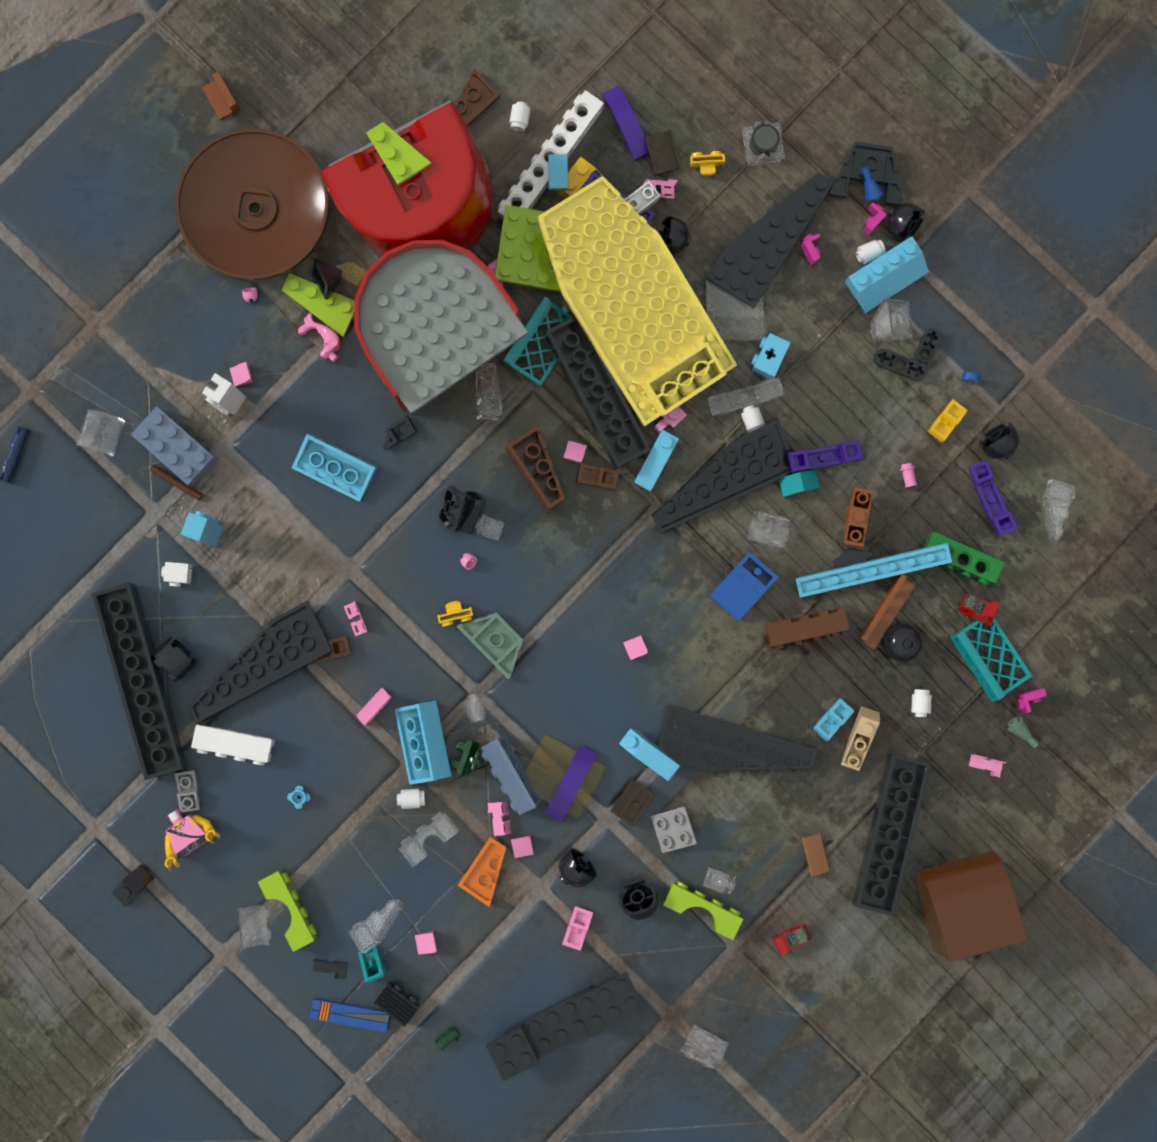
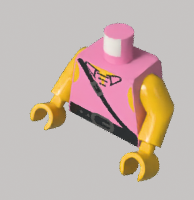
[165,809,221,871]

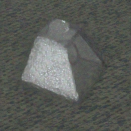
[870,298,913,342]

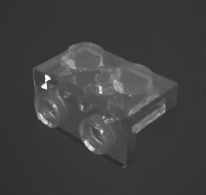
[747,511,790,548]
[237,905,271,948]
[680,1024,729,1069]

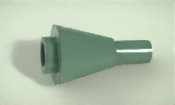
[1008,717,1039,748]

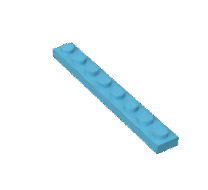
[795,543,952,598]

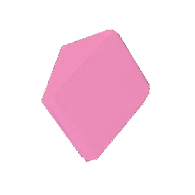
[230,362,253,387]
[563,441,587,464]
[623,635,648,660]
[511,835,534,858]
[415,931,438,955]

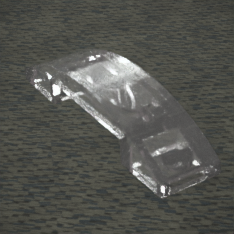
[706,377,784,416]

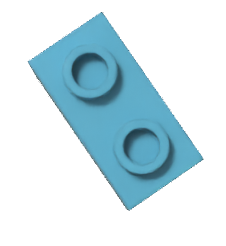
[751,333,791,380]

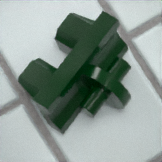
[450,740,484,776]

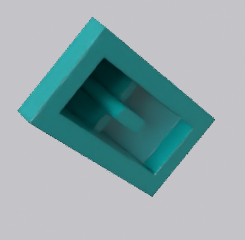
[779,470,820,497]
[358,944,388,984]

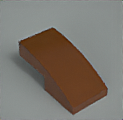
[576,463,619,490]
[313,636,351,664]

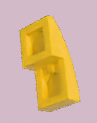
[927,399,968,443]

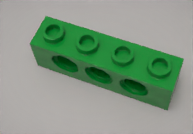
[924,532,1005,586]

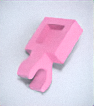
[654,406,687,434]

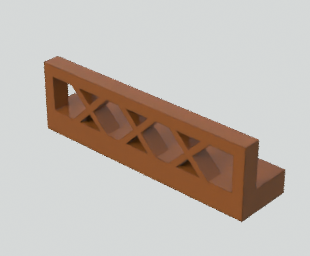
[858,574,915,650]

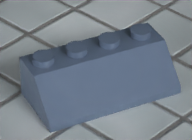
[481,734,542,815]

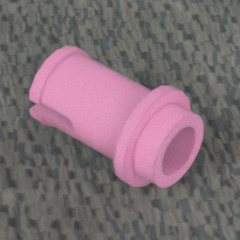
[900,463,917,487]

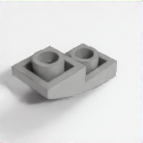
[175,769,200,813]

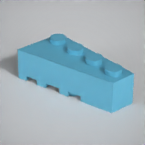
[180,511,224,548]

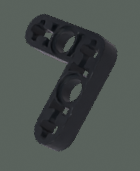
[873,328,941,381]

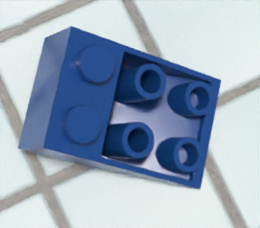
[710,552,778,621]

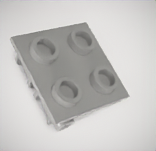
[651,806,697,853]

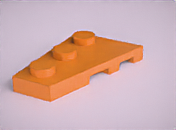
[458,836,506,907]

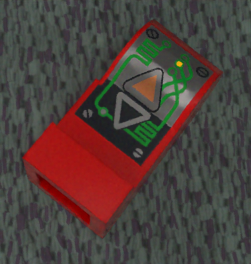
[959,594,1000,626]
[772,924,812,956]

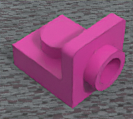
[863,202,887,236]
[800,233,821,266]
[1017,688,1047,713]

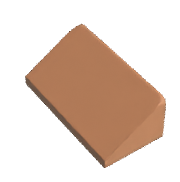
[801,833,829,877]

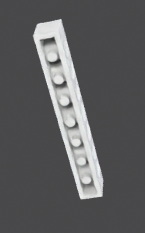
[497,90,604,219]

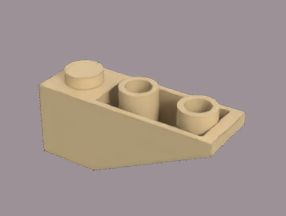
[841,706,880,771]

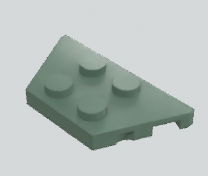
[457,613,523,680]

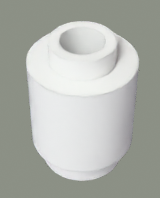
[509,102,531,132]
[856,240,886,264]
[741,405,765,431]
[911,689,932,717]
[397,789,425,809]

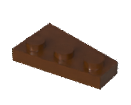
[454,68,500,126]

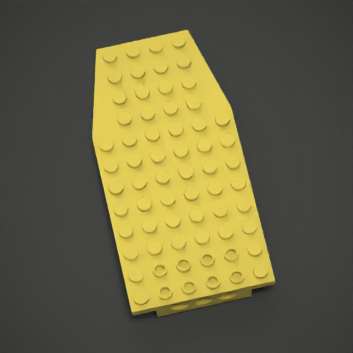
[537,176,737,426]

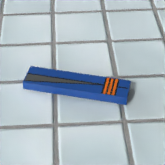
[309,998,390,1032]

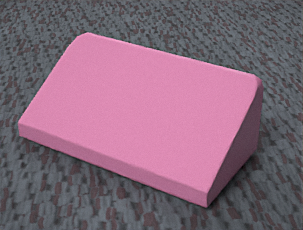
[357,688,393,725]

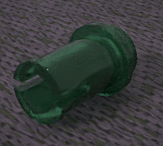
[435,1026,461,1050]

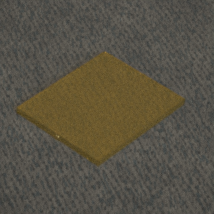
[525,734,606,819]

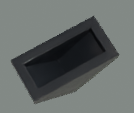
[312,259,342,300]

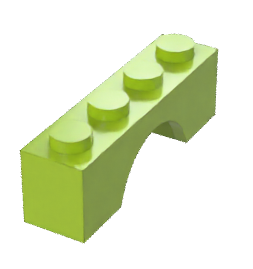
[258,869,317,952]
[662,881,743,940]

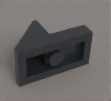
[112,865,155,907]

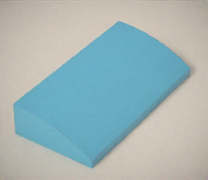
[292,433,379,502]

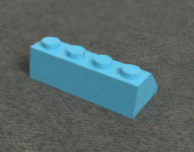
[845,236,929,313]
[394,700,451,785]

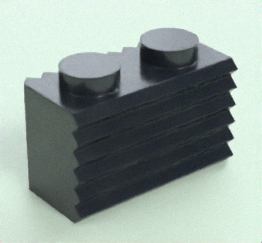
[374,982,420,1027]

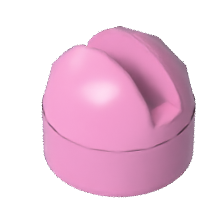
[242,288,258,303]
[460,553,477,570]

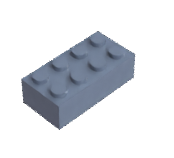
[131,406,218,488]

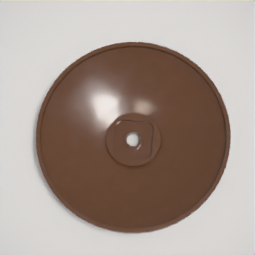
[175,129,329,281]

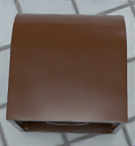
[915,850,1028,962]

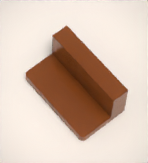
[202,72,240,120]

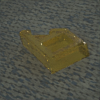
[335,261,367,288]

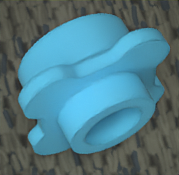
[287,785,311,809]

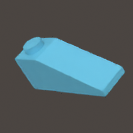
[634,430,679,492]
[619,728,680,781]

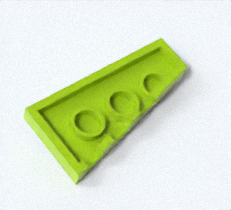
[282,273,354,338]

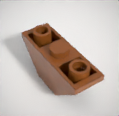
[844,487,873,548]

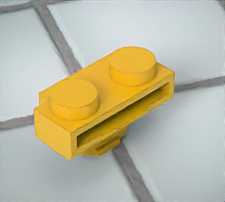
[690,151,725,176]
[437,601,474,627]

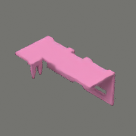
[643,179,678,199]
[344,601,368,636]
[969,754,1006,777]
[487,801,511,836]

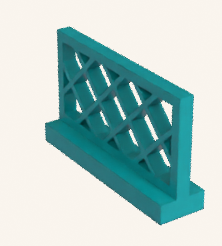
[502,297,573,386]
[950,618,1032,702]

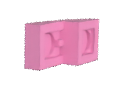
[562,906,593,951]

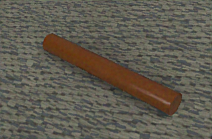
[150,465,203,501]

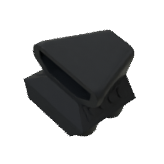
[438,486,486,534]

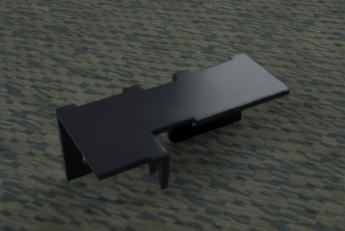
[312,958,347,979]

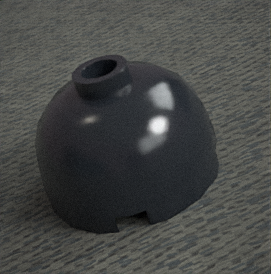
[888,203,925,242]
[659,215,691,255]
[979,423,1019,459]
[882,623,922,662]
[559,848,597,888]
[619,879,659,920]

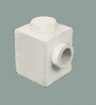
[161,562,193,587]

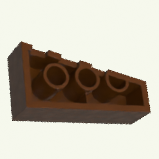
[505,425,565,513]
[764,607,850,650]

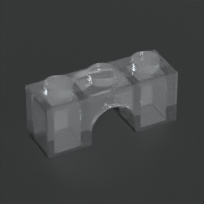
[399,812,460,867]

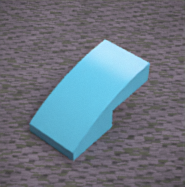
[548,154,568,191]
[812,698,854,741]

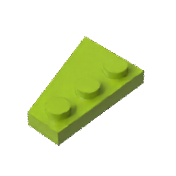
[366,122,432,185]

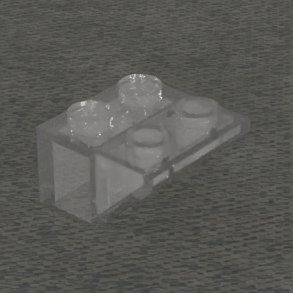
[76,409,125,457]

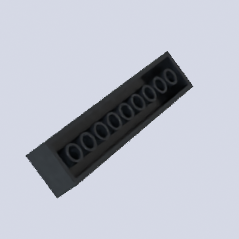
[92,582,188,780]

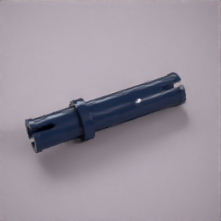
[0,425,29,483]

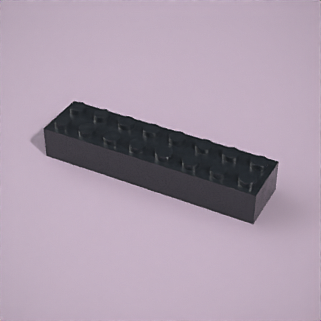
[544,316,651,470]
[852,753,931,916]

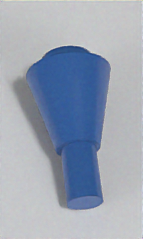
[861,166,884,202]

